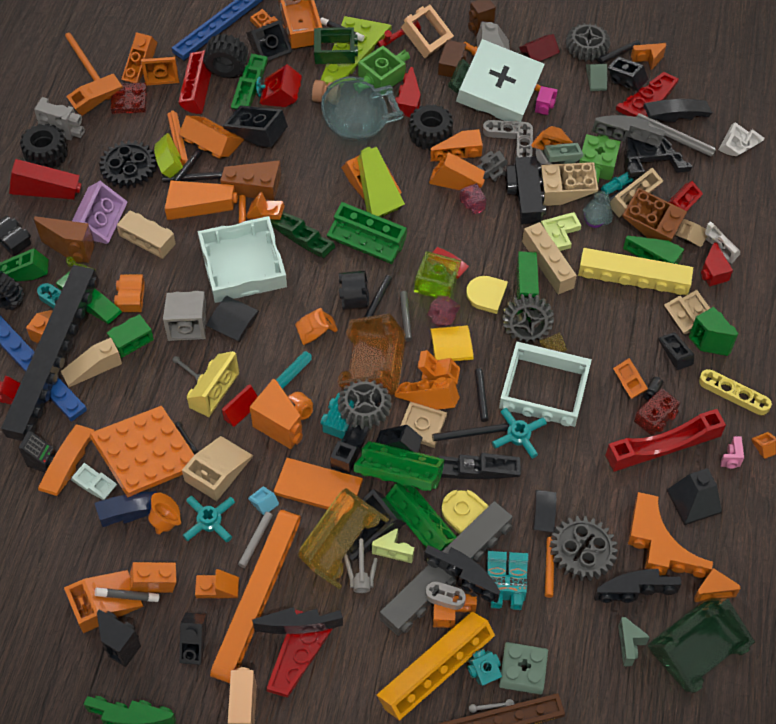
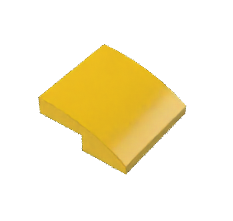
[431,325,473,361]

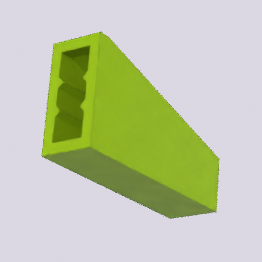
[357,147,405,217]

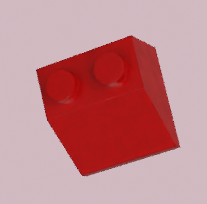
[259,64,302,107]

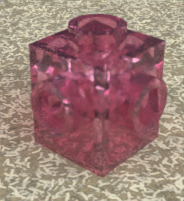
[427,296,461,326]

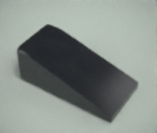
[658,332,694,370]

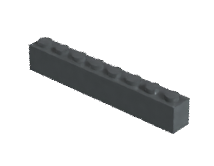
[380,501,513,636]

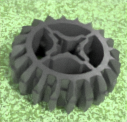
[566,22,610,62]
[503,293,554,344]
[338,378,392,430]

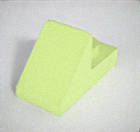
[372,529,414,563]

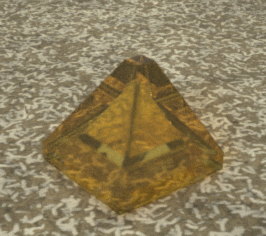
[540,332,567,352]

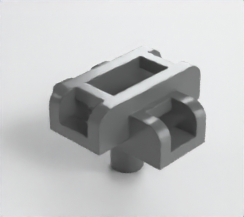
[477,150,508,182]

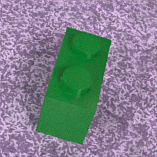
[107,314,154,358]

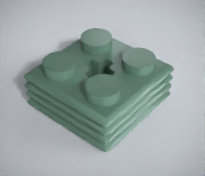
[499,642,548,694]

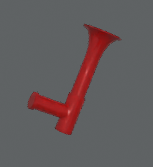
[377,20,421,48]

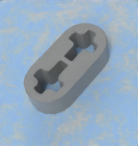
[426,582,466,610]

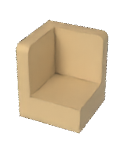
[676,219,707,247]

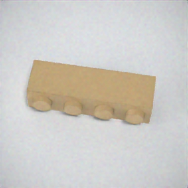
[522,222,577,295]

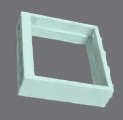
[499,342,592,427]

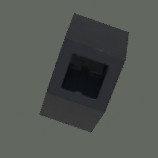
[179,612,207,665]

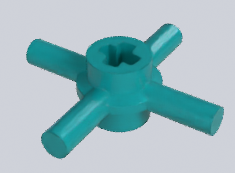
[492,408,547,458]
[182,496,235,542]

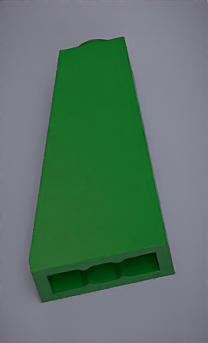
[517,251,539,322]

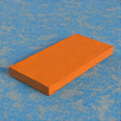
[274,458,363,515]

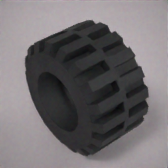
[203,34,248,78]
[409,104,453,150]
[20,124,68,169]

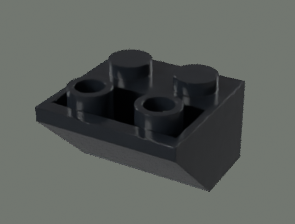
[97,609,141,667]

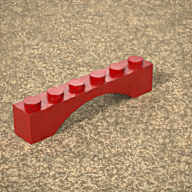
[605,409,726,472]

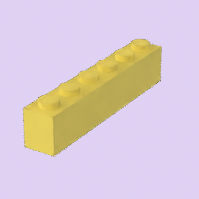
[578,248,693,295]

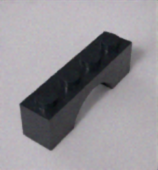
[330,398,379,475]

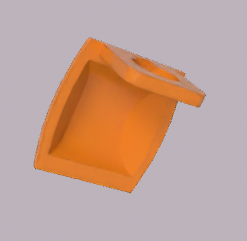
[295,308,338,345]

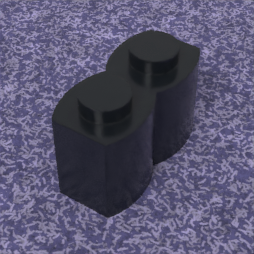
[0,215,31,256]

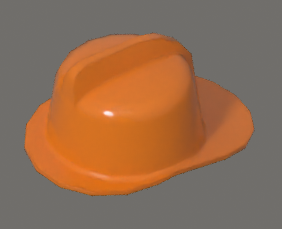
[148,492,181,534]

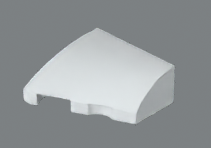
[718,122,765,156]
[705,222,740,264]

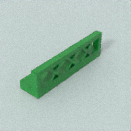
[386,483,457,551]

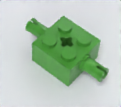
[353,46,410,94]
[579,134,620,184]

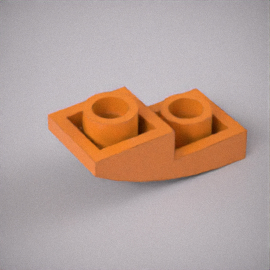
[250,9,285,29]

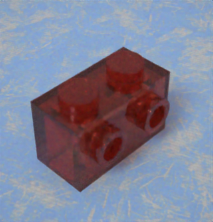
[634,388,680,436]

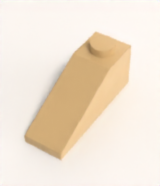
[61,338,122,387]

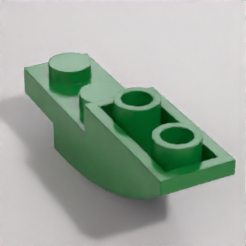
[84,696,176,724]

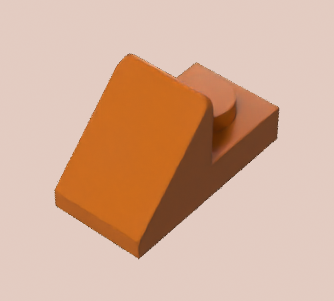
[631,43,666,70]
[246,192,285,219]
[195,569,239,598]

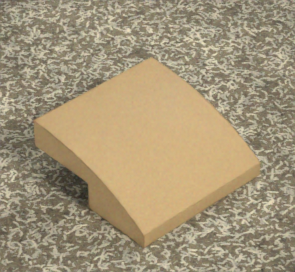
[664,290,710,334]

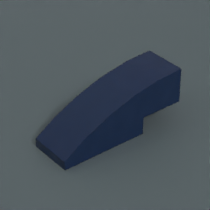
[94,491,157,527]

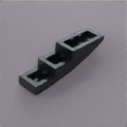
[643,99,713,122]
[438,453,521,479]
[252,607,343,634]

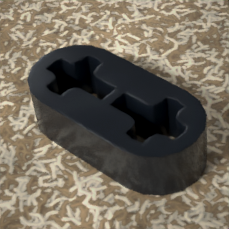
[506,165,517,195]

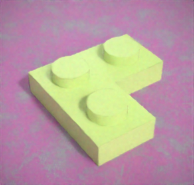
[541,212,581,251]

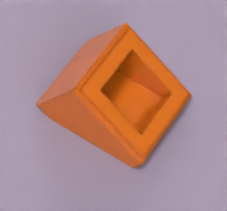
[752,432,776,459]

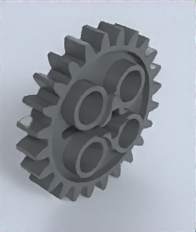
[549,516,618,581]

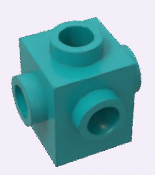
[467,649,502,686]

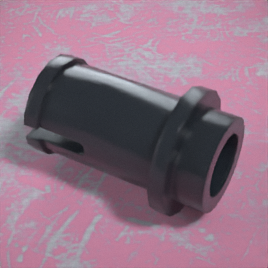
[643,376,664,401]

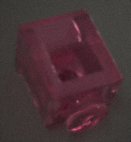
[460,183,486,214]

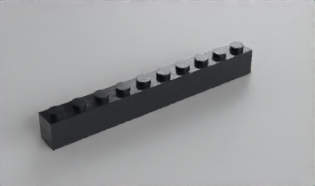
[1,265,99,441]

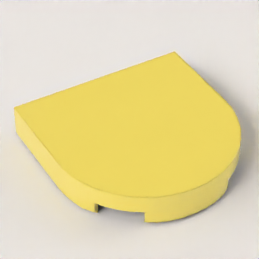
[466,276,508,314]
[441,490,489,534]

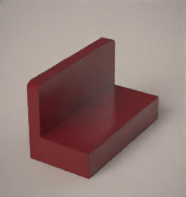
[519,34,560,62]

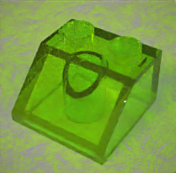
[414,251,461,301]

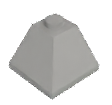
[476,21,510,50]

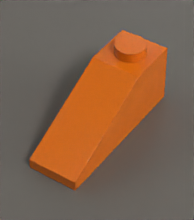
[531,126,573,150]

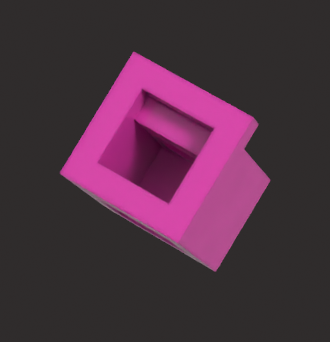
[535,86,558,115]

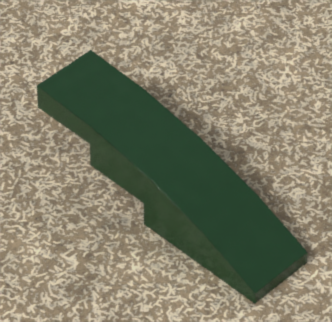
[270,212,335,258]

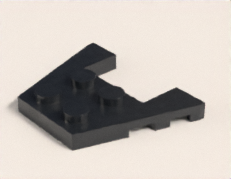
[625,137,692,178]

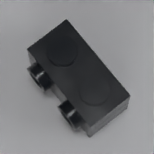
[608,56,649,91]

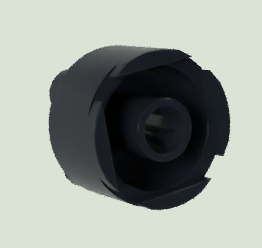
[339,271,369,310]

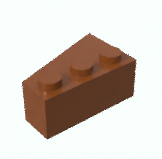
[220,160,281,201]

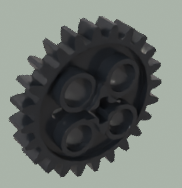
[99,140,157,189]

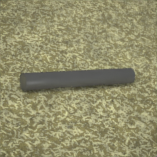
[400,291,412,341]

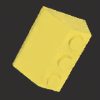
[187,351,239,417]

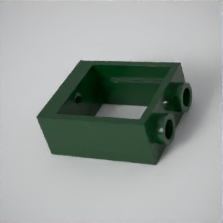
[314,27,358,64]

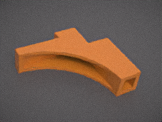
[628,492,713,578]

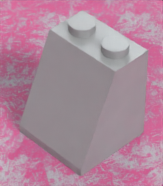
[163,291,206,341]

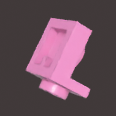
[720,437,744,469]

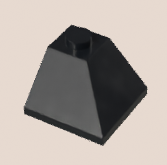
[246,20,292,61]
[667,468,722,525]

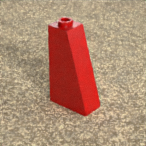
[9,159,82,200]

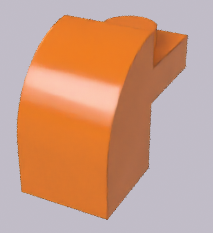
[418,350,460,384]
[433,594,477,628]

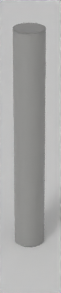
[238,512,273,568]

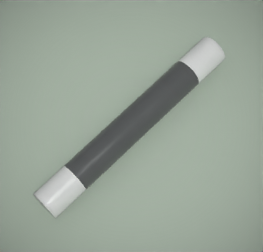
[95,588,159,602]

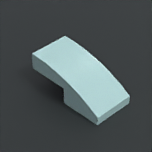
[71,463,117,500]

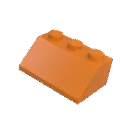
[179,115,244,158]

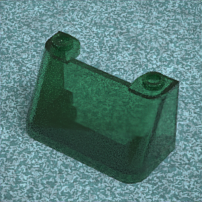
[648,598,755,693]

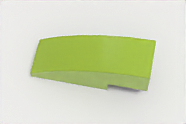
[154,133,183,178]

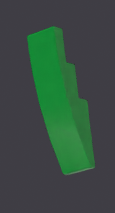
[231,53,268,110]
[56,272,122,324]

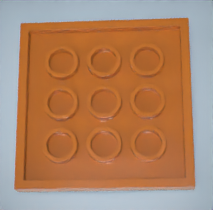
[90,406,194,498]

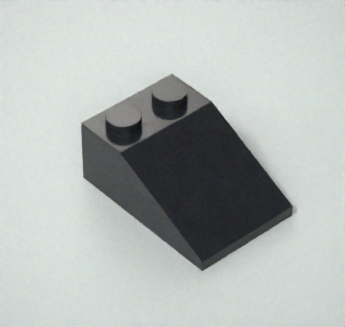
[223,105,288,147]
[329,489,406,561]

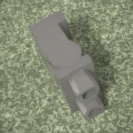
[34,97,85,140]

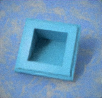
[248,486,279,515]

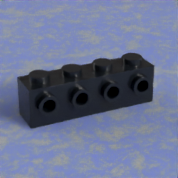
[515,156,546,224]

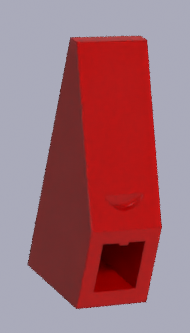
[394,67,421,117]

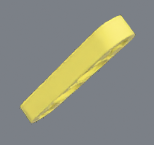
[699,369,772,415]

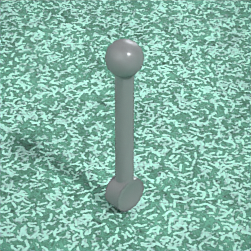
[469,699,514,713]

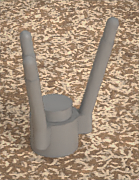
[344,538,378,593]

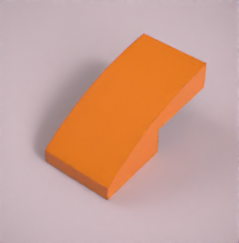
[613,358,648,399]

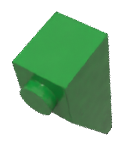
[623,236,684,264]
[0,248,49,281]

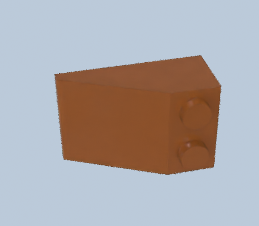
[34,216,95,263]

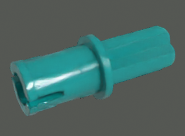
[601,172,633,195]

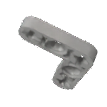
[483,120,533,157]

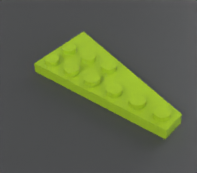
[321,16,392,87]

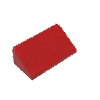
[668,181,703,211]
[222,384,258,427]

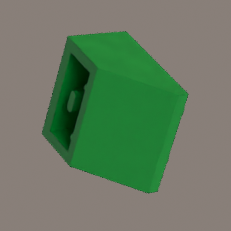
[689,307,739,356]

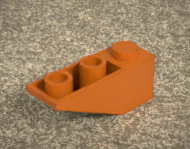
[121,32,158,84]
[66,74,123,116]
[430,129,483,162]
[394,377,460,410]

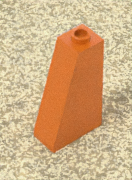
[165,181,238,220]

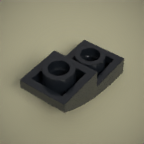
[532,490,556,533]

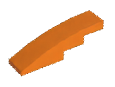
[38,424,94,496]

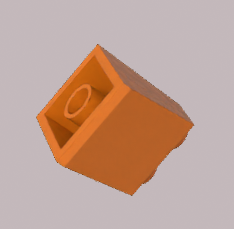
[250,379,303,449]

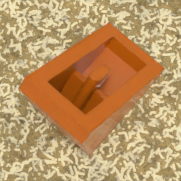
[694,568,740,602]

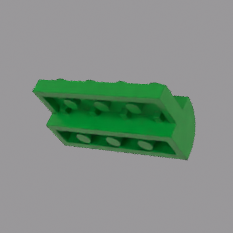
[327,202,407,264]
[354,441,444,491]

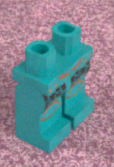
[487,551,528,610]

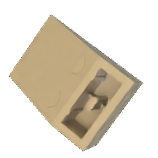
[540,162,598,206]
[182,436,253,501]

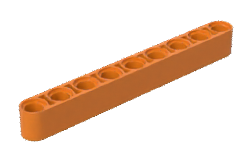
[210,509,301,683]

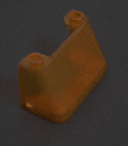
[338,313,405,395]

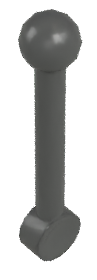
[173,356,201,381]

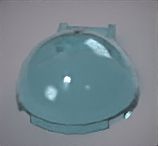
[321,76,404,142]

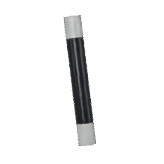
[320,17,365,42]

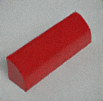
[178,50,211,114]

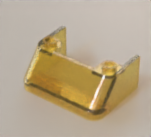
[298,488,389,589]

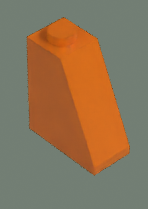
[429,152,485,193]

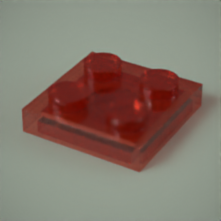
[111,83,147,114]

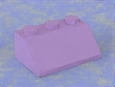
[72,181,127,244]

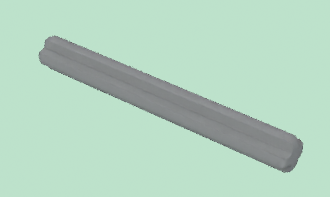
[637,113,716,156]

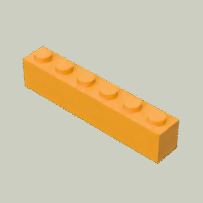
[377,612,495,721]

